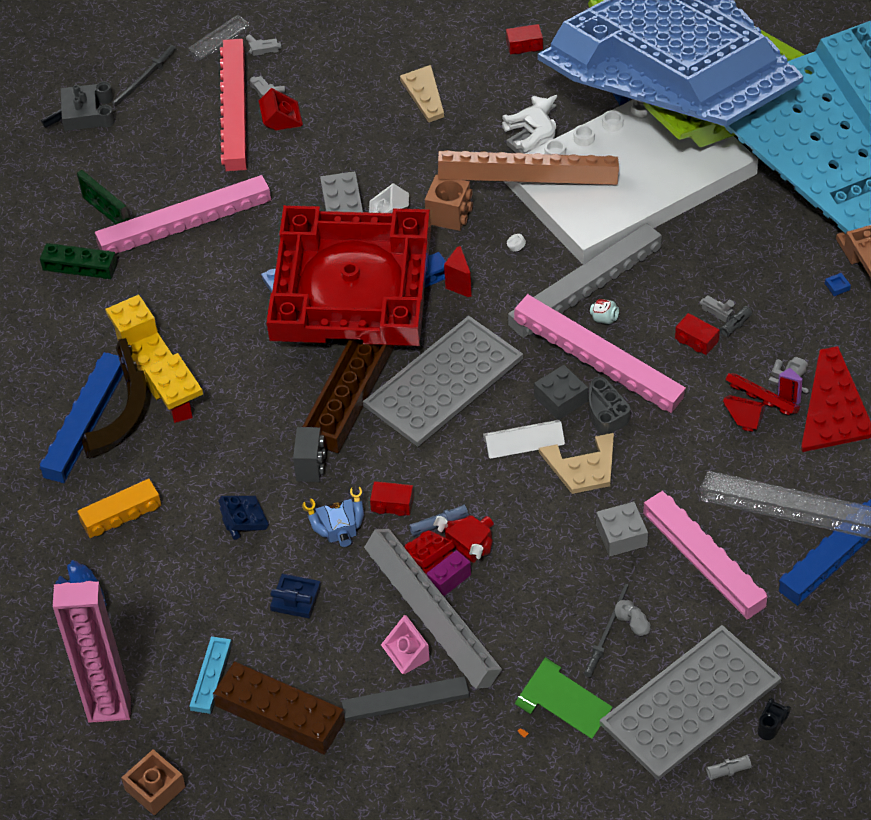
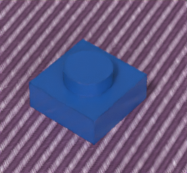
[825,273,851,296]

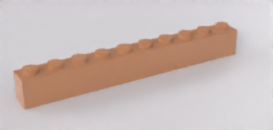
[438,150,619,185]

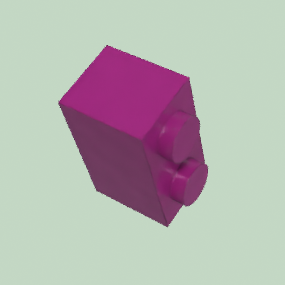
[427,550,471,596]

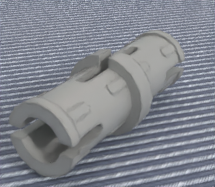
[706,755,751,780]

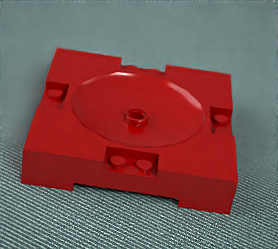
[266,205,431,346]

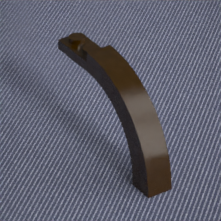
[82,338,146,458]

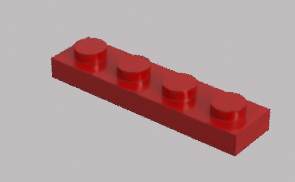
[725,373,801,415]

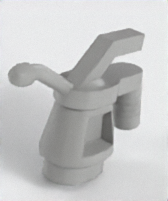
[769,357,809,393]

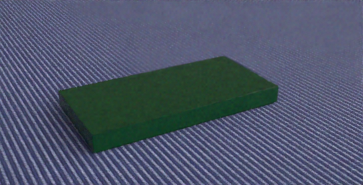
[77,170,129,225]

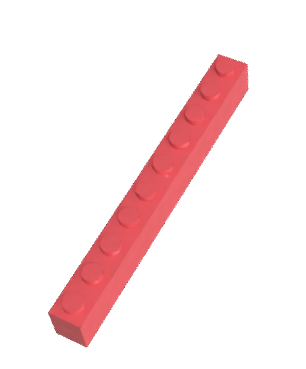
[220,39,247,171]

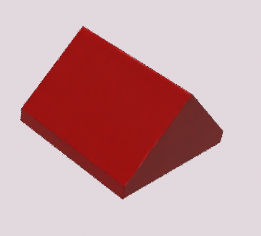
[444,246,472,297]

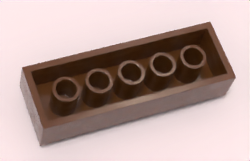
[213,661,345,755]

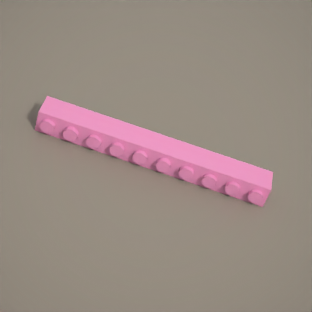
[95,175,271,254]
[514,294,686,413]

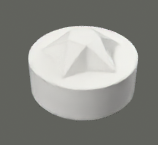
[507,234,526,252]

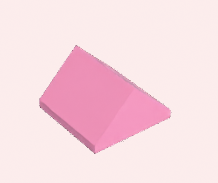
[381,615,430,674]

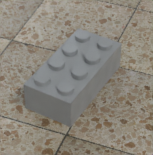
[320,171,363,212]

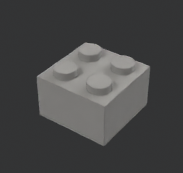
[596,502,648,557]

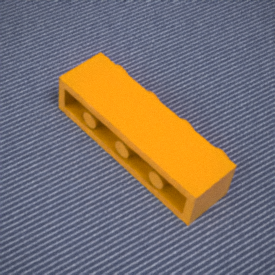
[77,479,161,538]

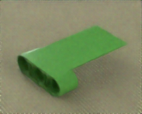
[515,657,612,739]

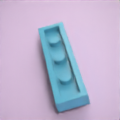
[190,636,232,714]

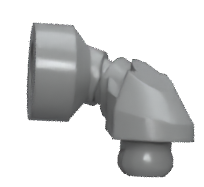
[615,600,650,636]

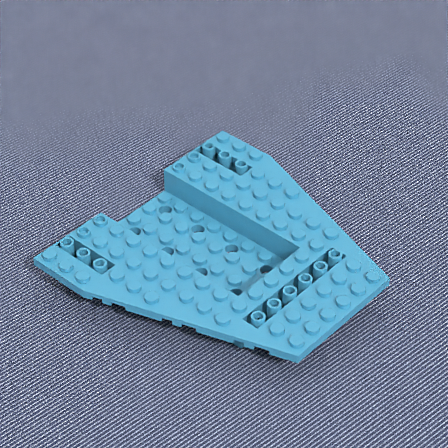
[724,21,871,234]

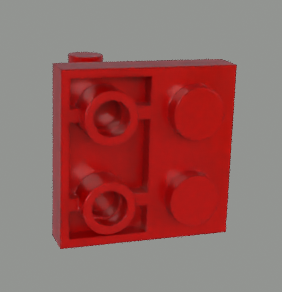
[404,530,455,575]

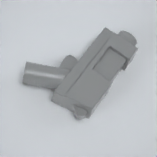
[246,34,282,56]
[250,76,285,98]
[700,295,734,323]

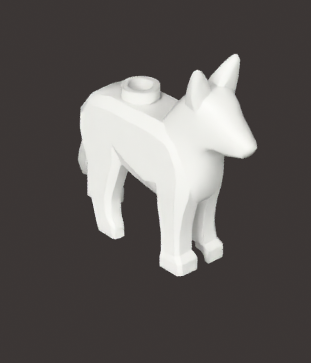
[502,95,557,152]

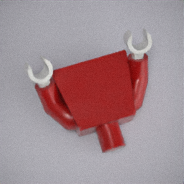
[433,515,494,563]

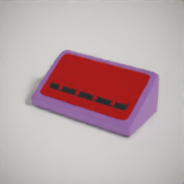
[778,368,802,404]

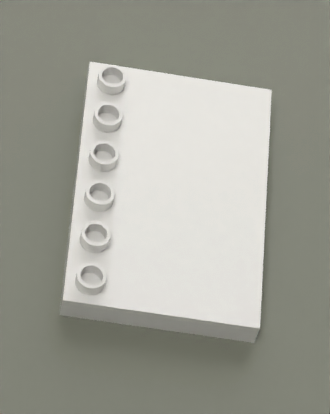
[504,99,758,264]

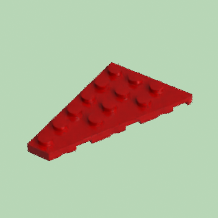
[801,346,871,452]

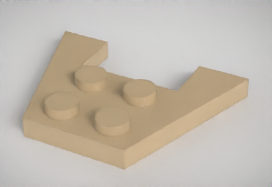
[539,433,614,494]

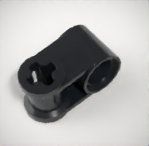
[757,698,791,740]

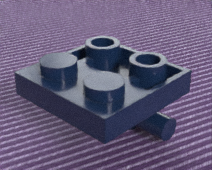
[218,496,269,540]
[270,574,321,619]

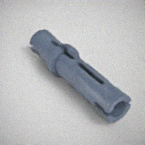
[409,505,469,537]

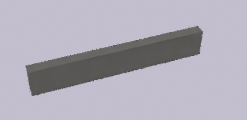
[341,676,469,722]

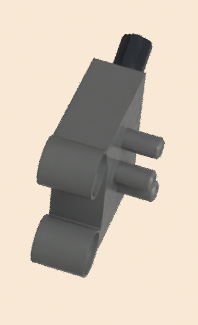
[41,81,115,131]

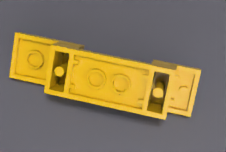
[105,295,203,410]

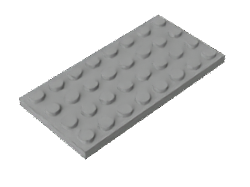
[363,316,523,447]
[600,625,781,780]

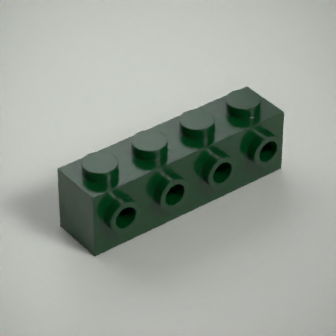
[40,243,118,280]

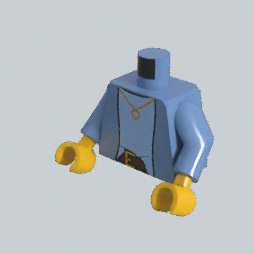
[302,487,364,547]

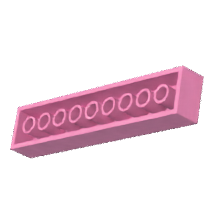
[53,581,131,723]

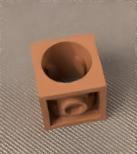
[425,175,473,231]

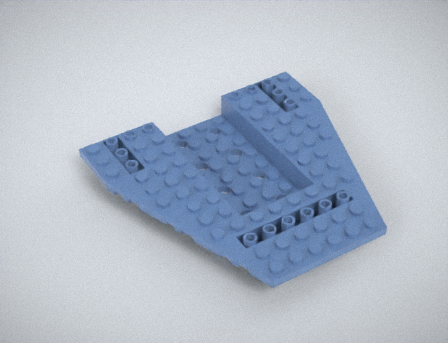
[538,0,804,127]

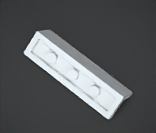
[483,420,565,458]

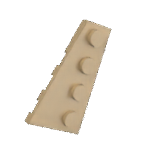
[400,65,444,122]

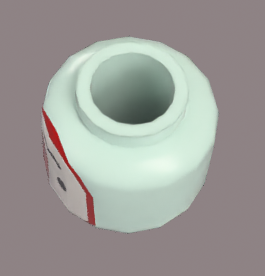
[590,299,619,324]

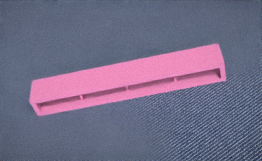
[643,491,767,619]

